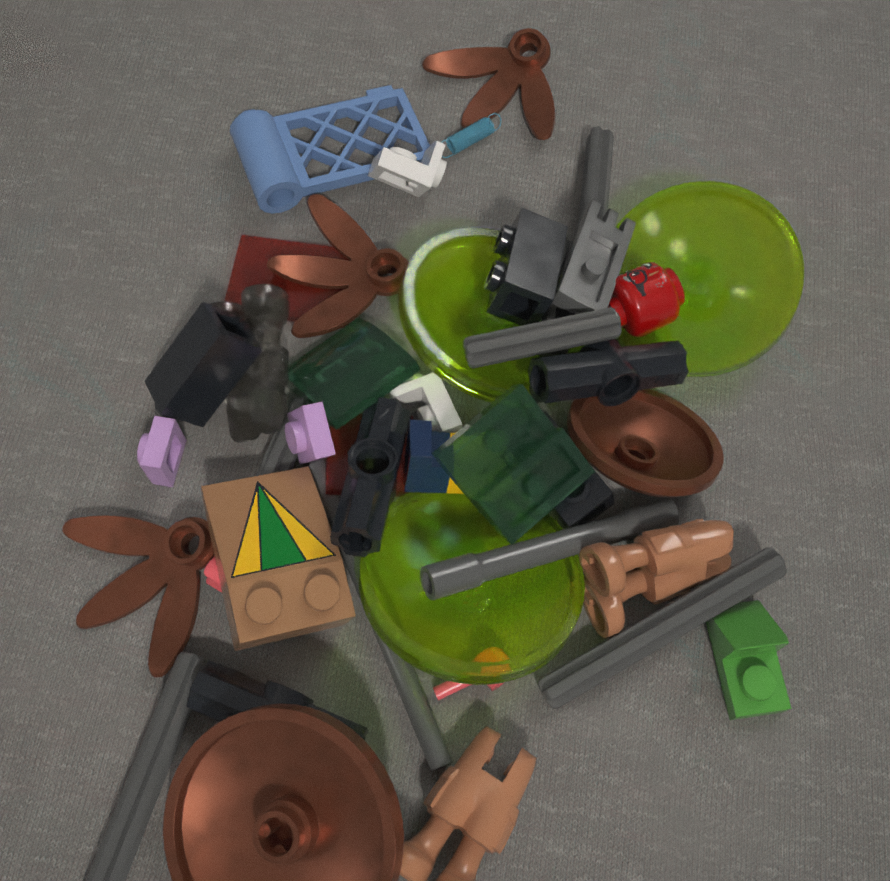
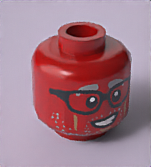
[608,262,685,337]

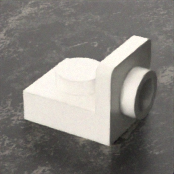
[368,140,447,197]
[389,371,462,433]

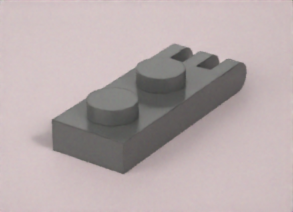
[552,199,636,315]

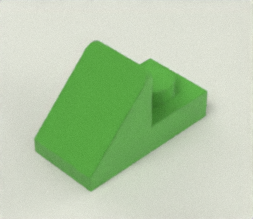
[706,600,792,720]

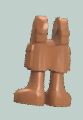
[579,519,734,639]
[399,726,537,881]

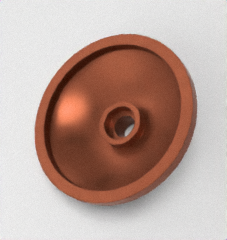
[567,389,724,497]

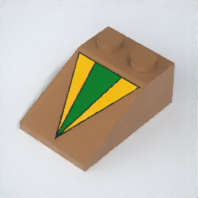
[201,466,356,651]

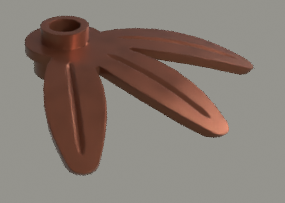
[422,28,556,140]
[267,194,412,338]
[62,515,214,678]

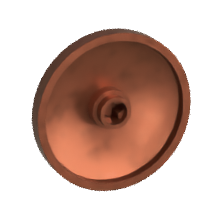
[163,703,404,881]

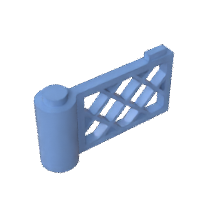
[229,85,430,214]

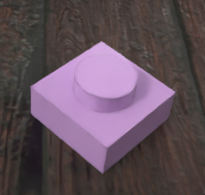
[285,402,336,465]
[137,416,187,487]

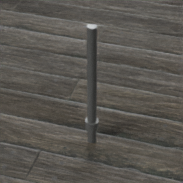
[308,460,453,772]

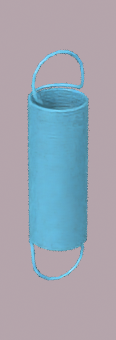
[441,113,501,158]

